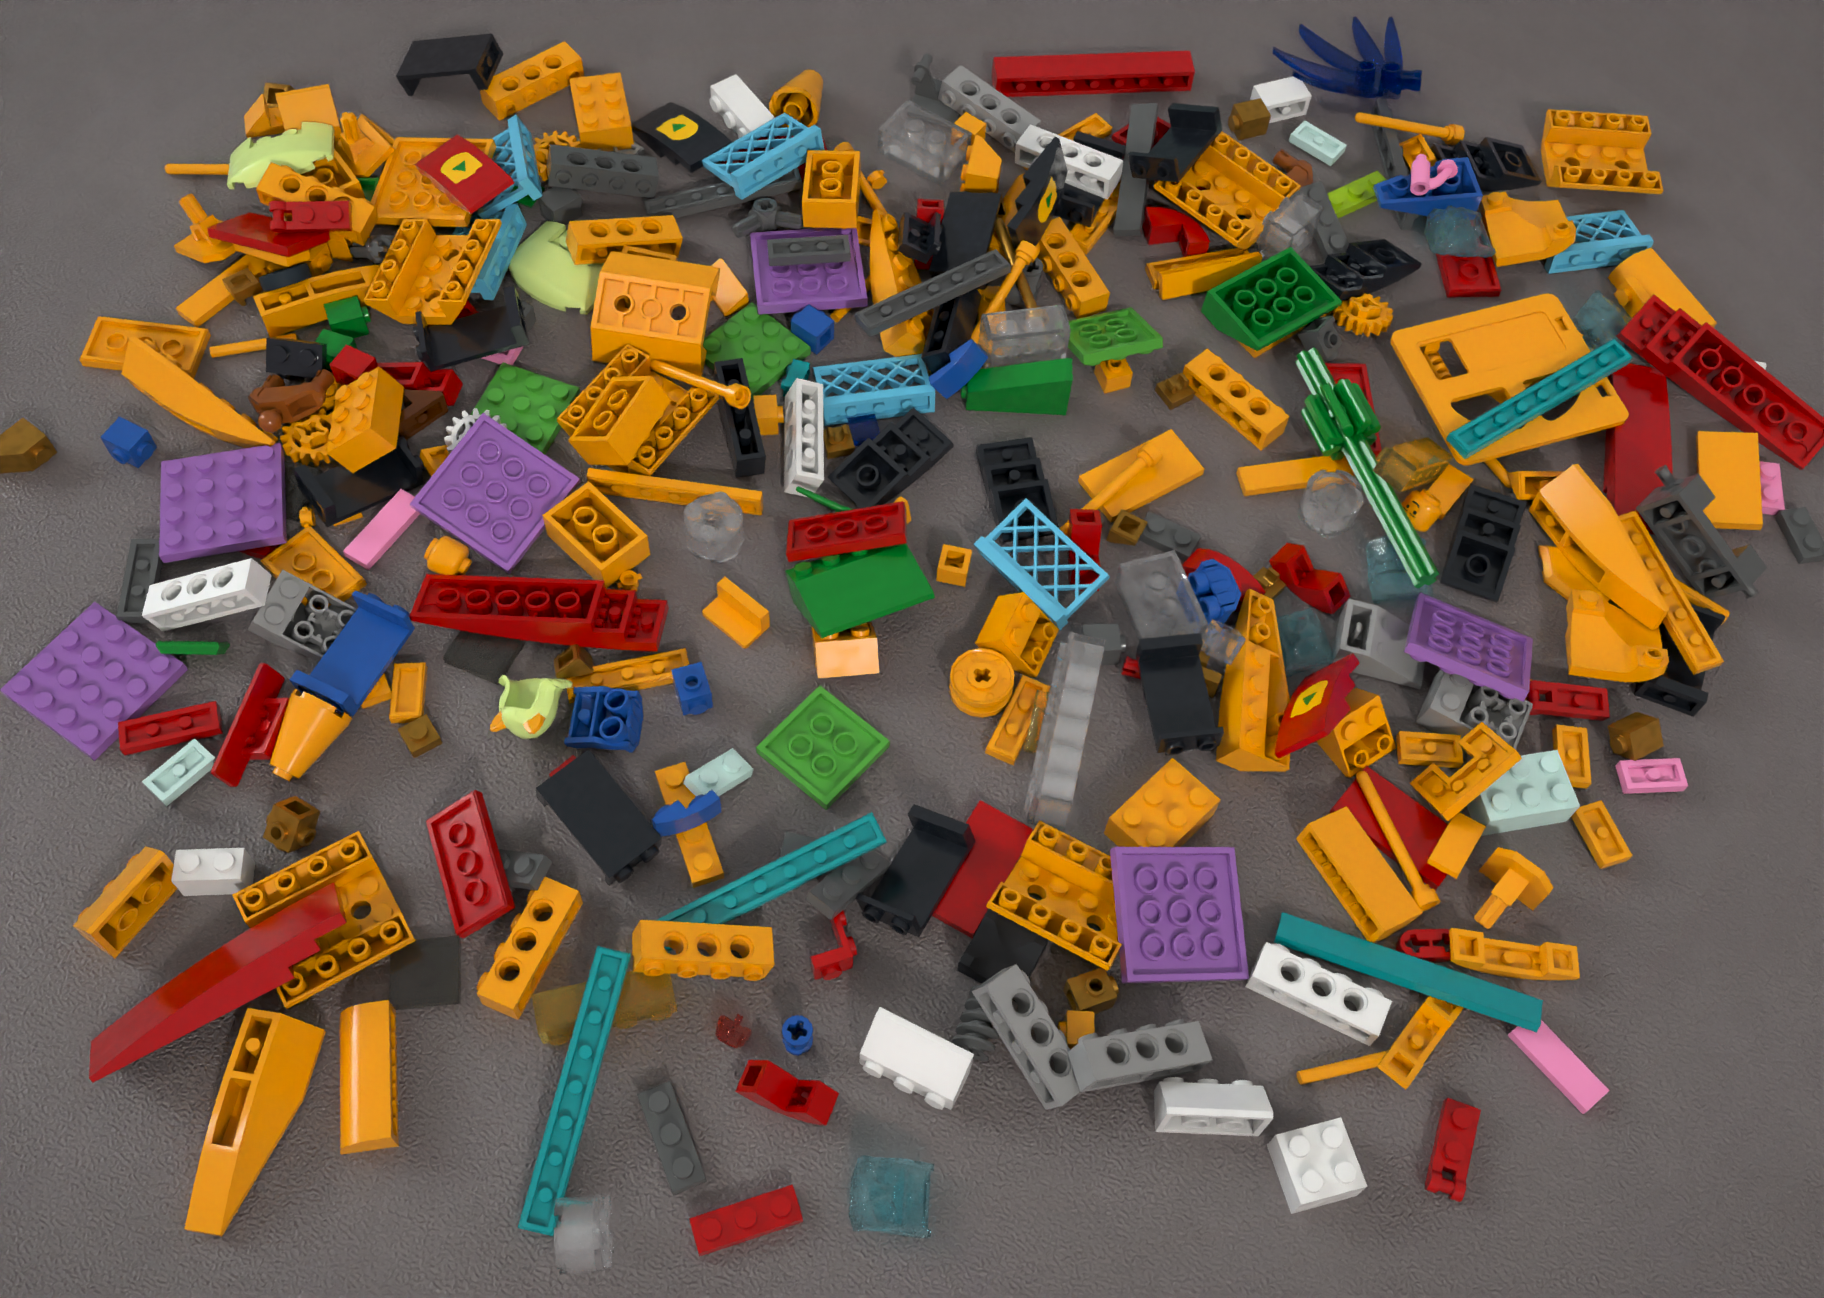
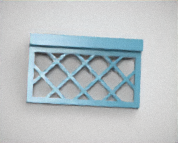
[702,112,825,200]
[478,115,543,219]
[452,204,527,300]
[1544,210,1654,274]
[813,354,935,426]
[974,499,1110,630]

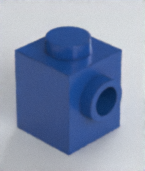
[790,305,834,355]
[100,417,157,468]
[671,662,713,716]

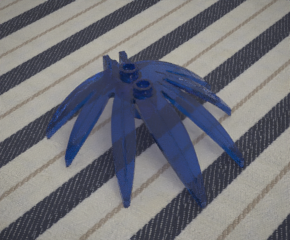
[1272,16,1422,100]

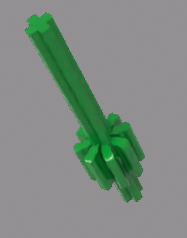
[1295,347,1439,588]

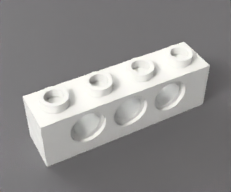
[1015,124,1123,199]
[784,378,824,497]
[142,558,272,632]
[1245,942,1392,1046]

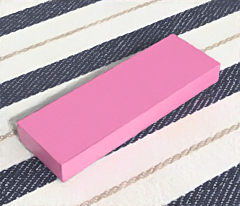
[343,489,420,570]
[1508,1020,1610,1114]

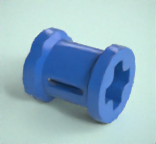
[782,1015,813,1056]

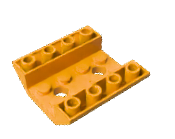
[1541,109,1664,194]
[1154,131,1301,250]
[363,219,502,325]
[590,251,720,377]
[557,344,719,476]
[986,820,1122,971]
[232,831,416,1009]

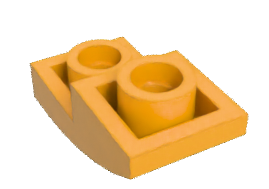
[1427,812,1486,879]

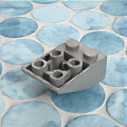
[248,569,357,661]
[1331,598,1425,689]
[1415,670,1533,750]

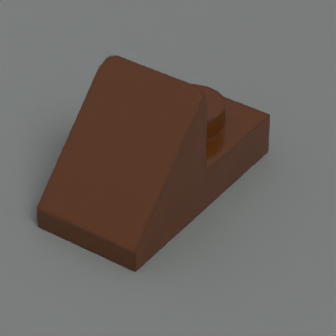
[398,389,449,440]

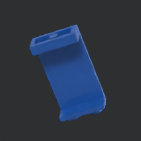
[290,590,415,718]

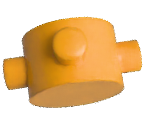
[867,170,887,189]
[299,507,316,528]
[617,570,642,591]

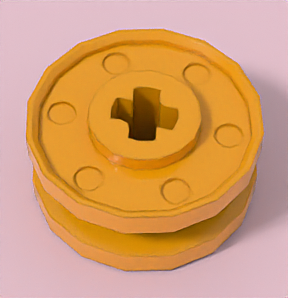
[949,648,1015,718]

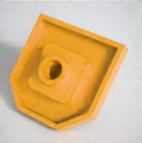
[334,112,395,178]
[174,194,236,263]
[1474,847,1554,929]

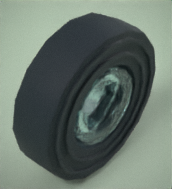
[259,263,312,292]

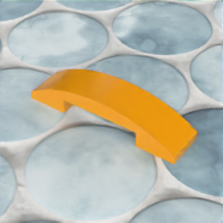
[1449,928,1580,980]
[1377,996,1464,1090]

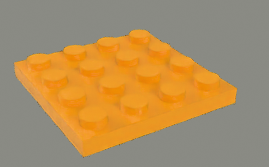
[371,137,497,227]

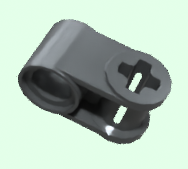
[1005,258,1043,309]

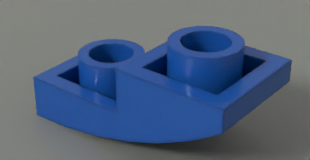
[928,339,988,399]
[652,790,722,837]

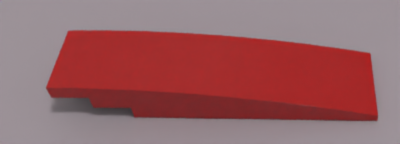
[1616,294,1824,470]
[1603,363,1673,535]
[409,574,669,652]
[89,882,347,1083]

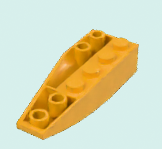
[869,208,934,357]
[253,264,381,337]
[121,335,278,448]
[1529,464,1669,630]
[1216,589,1290,772]
[184,1008,326,1236]

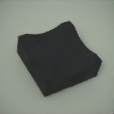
[957,909,1048,1002]

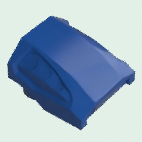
[1178,559,1241,644]
[564,686,644,753]

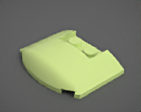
[227,122,335,189]
[508,221,604,315]

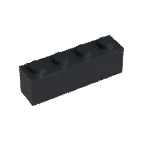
[921,288,982,374]
[714,358,766,478]

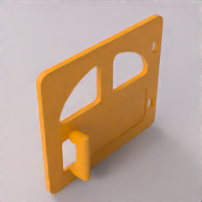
[1390,293,1629,466]

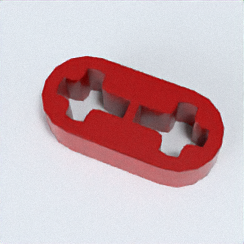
[1396,929,1451,963]

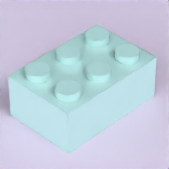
[1467,750,1580,836]

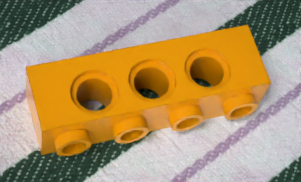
[480,41,585,121]
[256,162,378,246]
[566,215,683,265]
[1035,217,1110,319]
[1183,348,1290,450]
[477,877,583,1020]
[632,920,775,981]

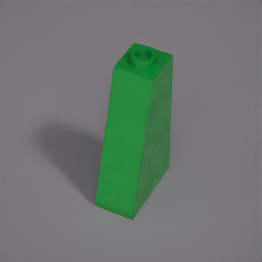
[961,358,1073,415]

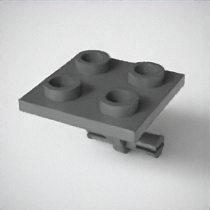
[907,53,960,126]

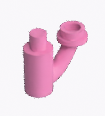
[1410,154,1458,195]

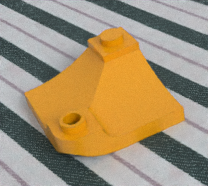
[1479,192,1576,267]
[1565,589,1669,682]

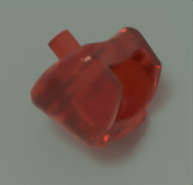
[715,1014,752,1048]

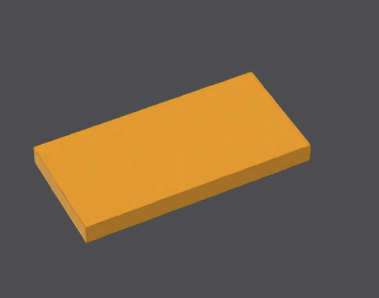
[79,316,211,379]
[1078,429,1205,523]
[1696,431,1763,530]

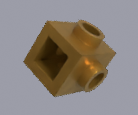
[263,796,321,853]

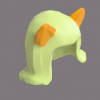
[490,675,573,739]

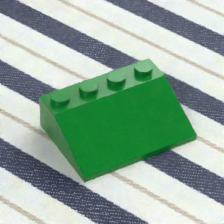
[1201,247,1342,351]
[785,543,935,638]

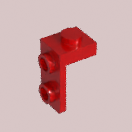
[810,910,857,980]

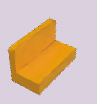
[702,576,770,649]

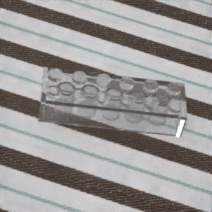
[1023,632,1106,832]

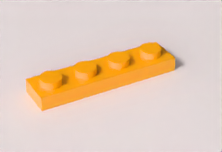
[655,762,724,888]

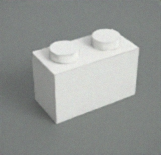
[1250,75,1312,123]
[171,848,256,896]

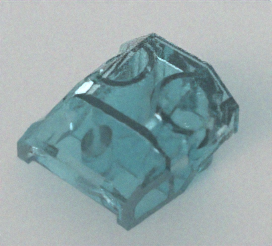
[1424,206,1496,258]
[1572,290,1631,351]
[1365,535,1433,604]
[1277,608,1334,678]
[849,1155,934,1238]

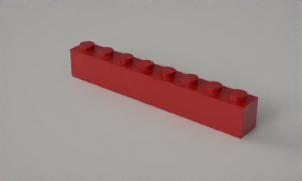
[992,50,1195,97]

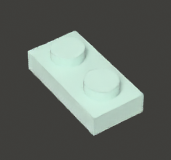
[1289,120,1347,166]
[142,738,216,807]
[683,748,753,797]

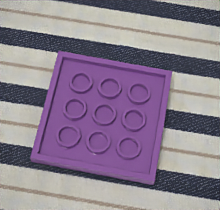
[750,228,868,315]
[410,413,580,574]
[159,443,287,563]
[1404,593,1533,702]
[0,602,188,761]
[1110,847,1249,983]

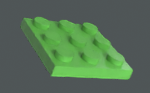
[703,302,811,400]
[1055,307,1163,366]
[470,362,580,455]
[756,686,890,810]

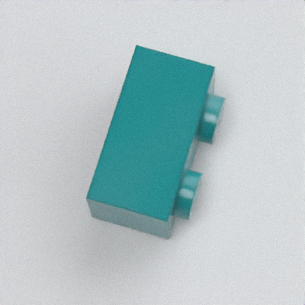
[781,359,810,397]

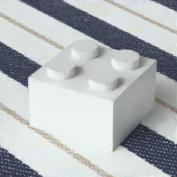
[1267,1117,1367,1214]

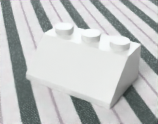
[859,1007,974,1110]
[1154,1077,1273,1136]

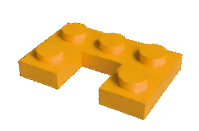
[1410,722,1522,821]

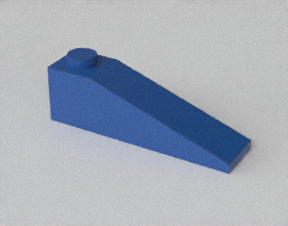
[1373,157,1483,220]

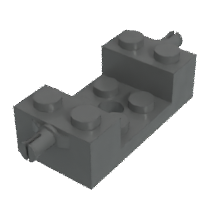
[1636,465,1767,599]

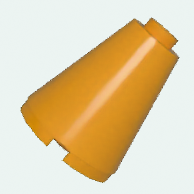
[769,69,823,128]
[269,689,352,782]

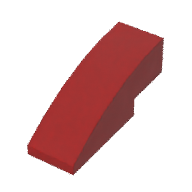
[377,362,463,406]

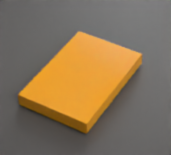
[260,526,367,610]

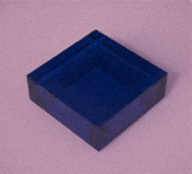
[847,414,880,446]

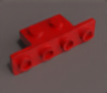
[211,663,289,787]

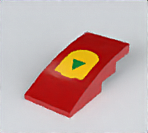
[414,135,515,214]
[1275,653,1360,759]

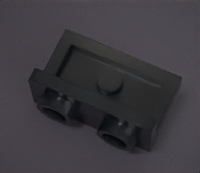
[897,212,943,264]
[266,337,332,382]

